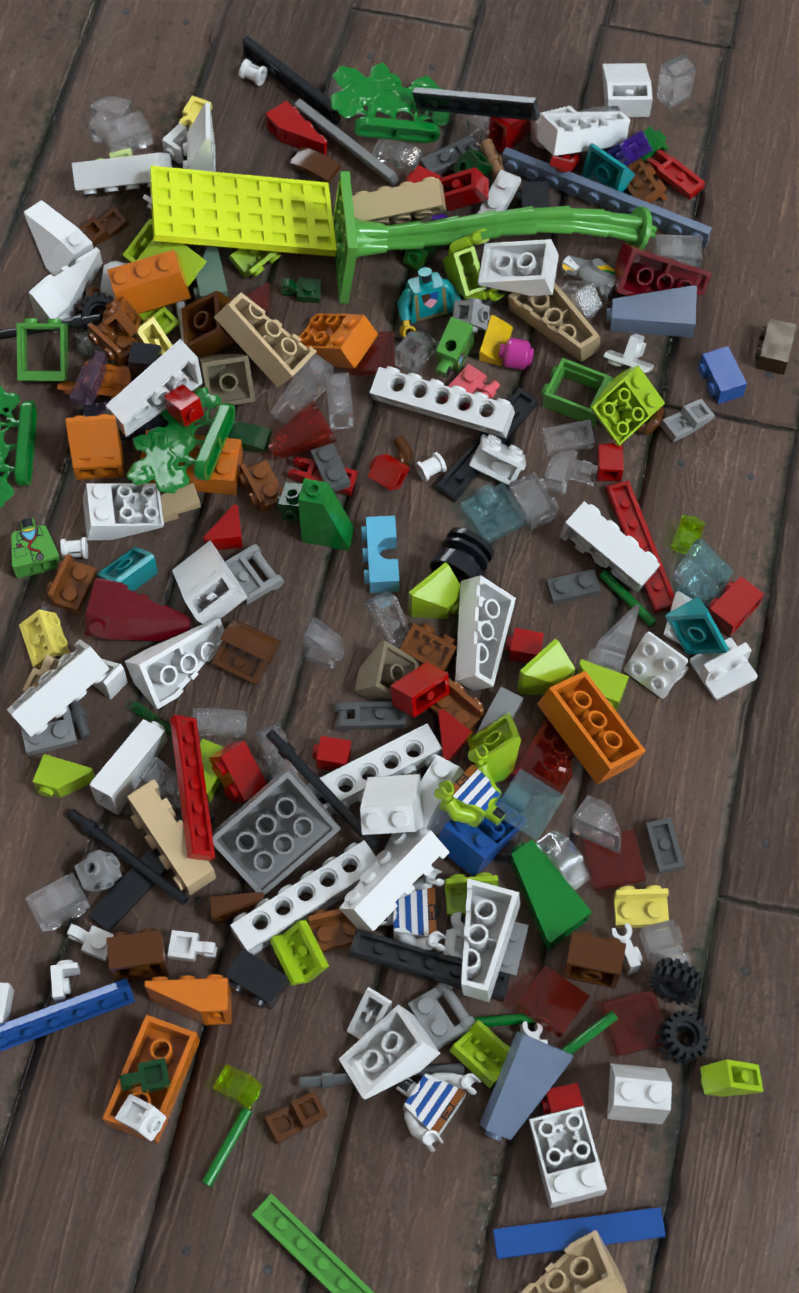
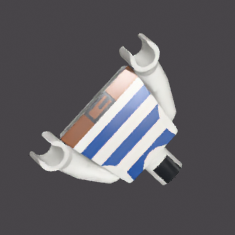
[379,868,446,951]
[396,1072,481,1153]

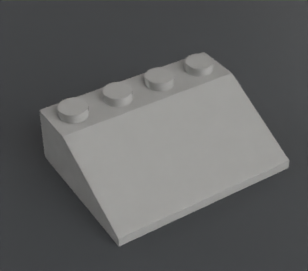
[212,765,341,896]

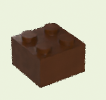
[181,290,236,358]
[106,928,169,982]
[563,931,626,989]

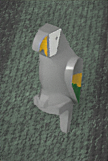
[560,255,615,302]

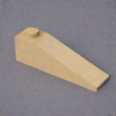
[521,1230,628,1293]

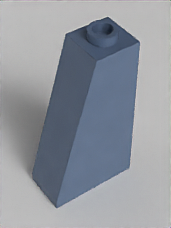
[606,286,697,337]
[479,1031,573,1141]

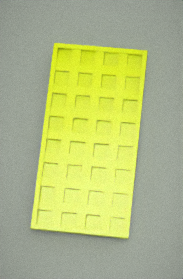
[149,166,337,257]

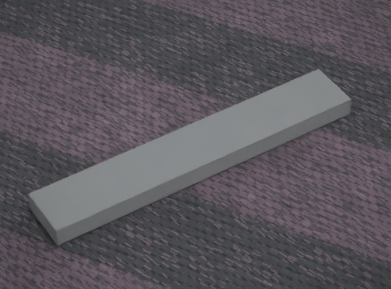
[295,98,400,186]

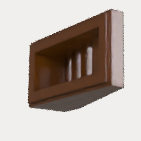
[210,892,265,924]

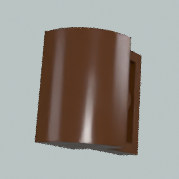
[212,619,282,685]

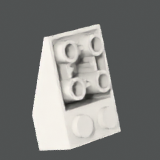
[602,63,653,117]
[83,483,164,540]
[172,541,248,624]
[529,1106,607,1208]

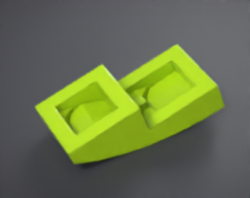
[139,306,180,335]

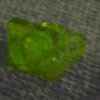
[670,514,705,557]
[213,1064,263,1109]

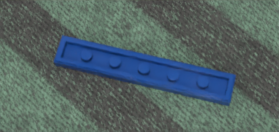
[0,978,135,1052]
[493,1207,666,1260]

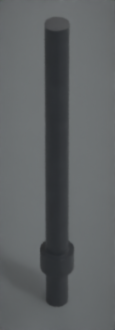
[0,314,103,340]
[266,729,380,849]
[68,809,189,905]

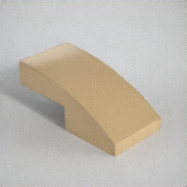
[160,483,201,523]

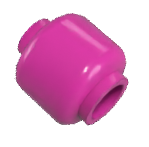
[498,337,534,371]

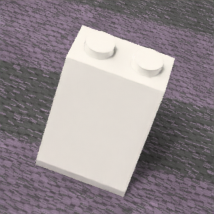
[360,774,424,835]
[607,1063,672,1124]

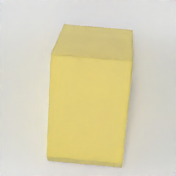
[135,317,173,355]

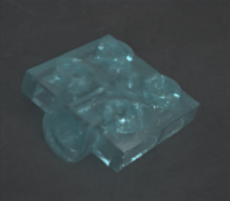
[461,483,528,543]
[671,539,734,608]
[497,768,565,841]

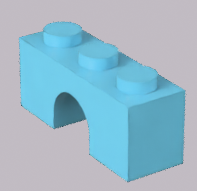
[361,516,399,593]

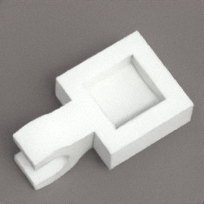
[611,923,642,975]
[67,924,113,962]
[167,930,217,962]

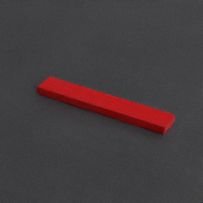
[606,480,675,614]
[170,714,215,861]

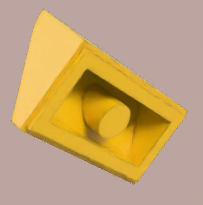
[479,315,513,366]

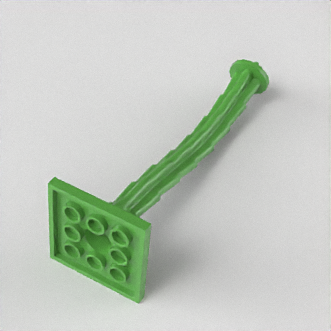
[333,171,657,304]

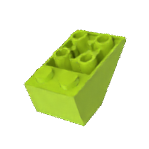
[123,219,207,287]
[591,365,665,446]

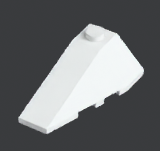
[24,200,94,276]
[29,247,103,334]
[125,618,225,709]
[385,755,464,849]

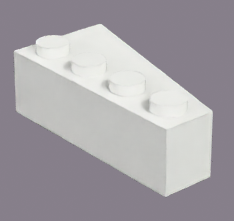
[537,111,630,156]
[72,153,172,195]
[106,339,203,437]
[559,501,660,592]
[455,575,516,691]
[7,639,109,737]
[339,830,449,931]
[461,879,520,1002]

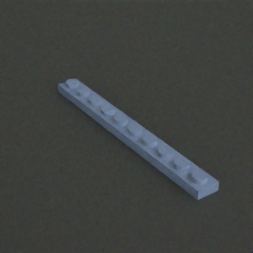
[502,147,712,248]

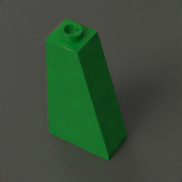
[298,478,355,551]
[510,839,592,951]

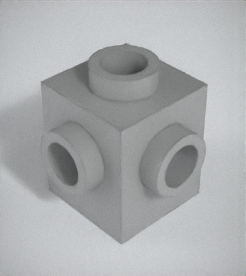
[453,298,490,333]
[74,850,122,892]

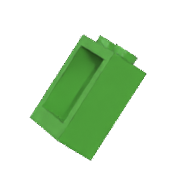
[16,318,69,381]
[541,358,614,427]

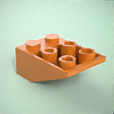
[298,313,378,368]
[66,414,124,480]
[145,975,232,1025]

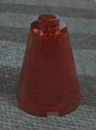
[268,400,337,459]

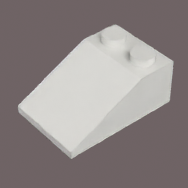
[183,103,216,172]
[478,239,559,296]
[339,1004,440,1100]

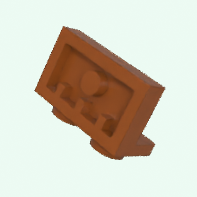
[627,158,668,203]
[102,296,141,336]
[87,320,138,366]
[238,460,283,513]
[47,554,98,614]
[400,622,457,671]
[428,679,484,730]
[307,905,365,952]

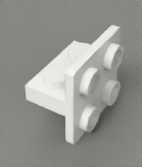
[604,334,654,373]
[469,434,526,486]
[624,632,689,699]
[689,638,758,700]

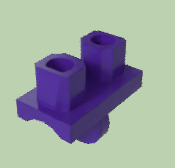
[607,130,653,166]

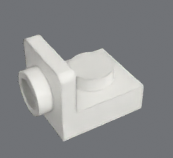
[162,123,187,164]
[50,960,81,1004]
[115,1094,166,1141]

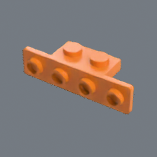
[57,361,132,399]

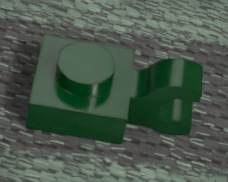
[281,278,321,303]
[119,1058,170,1093]

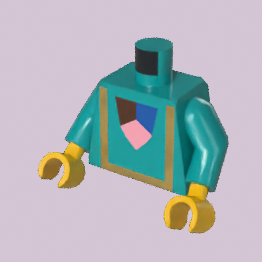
[397,267,461,338]

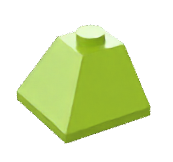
[408,562,460,619]
[517,638,575,695]
[467,713,521,783]

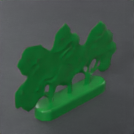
[331,62,451,143]
[0,386,38,508]
[127,387,235,494]

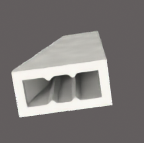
[90,719,168,815]

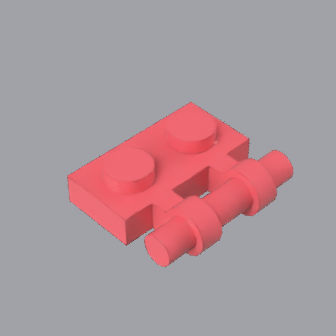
[440,364,500,411]

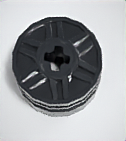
[430,527,494,585]

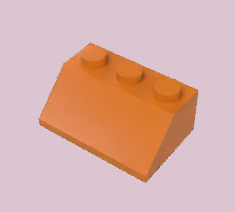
[107,250,191,314]

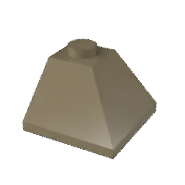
[200,354,256,408]
[355,640,420,702]

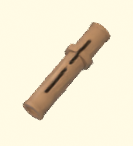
[479,139,517,202]

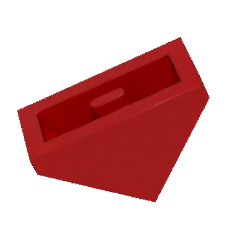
[203,504,243,551]
[438,709,474,761]

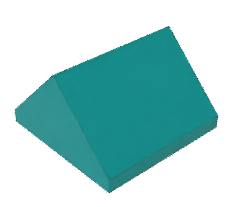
[581,143,635,192]
[96,546,158,591]
[665,596,729,654]

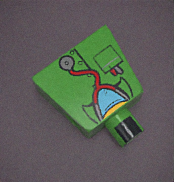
[435,317,474,378]
[11,518,61,579]

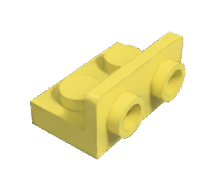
[19,609,70,668]
[613,885,669,928]

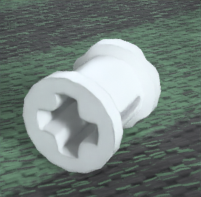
[239,59,267,86]
[415,452,447,482]
[61,537,88,560]

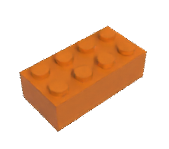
[140,430,243,495]
[537,671,646,785]
[103,1015,200,1144]

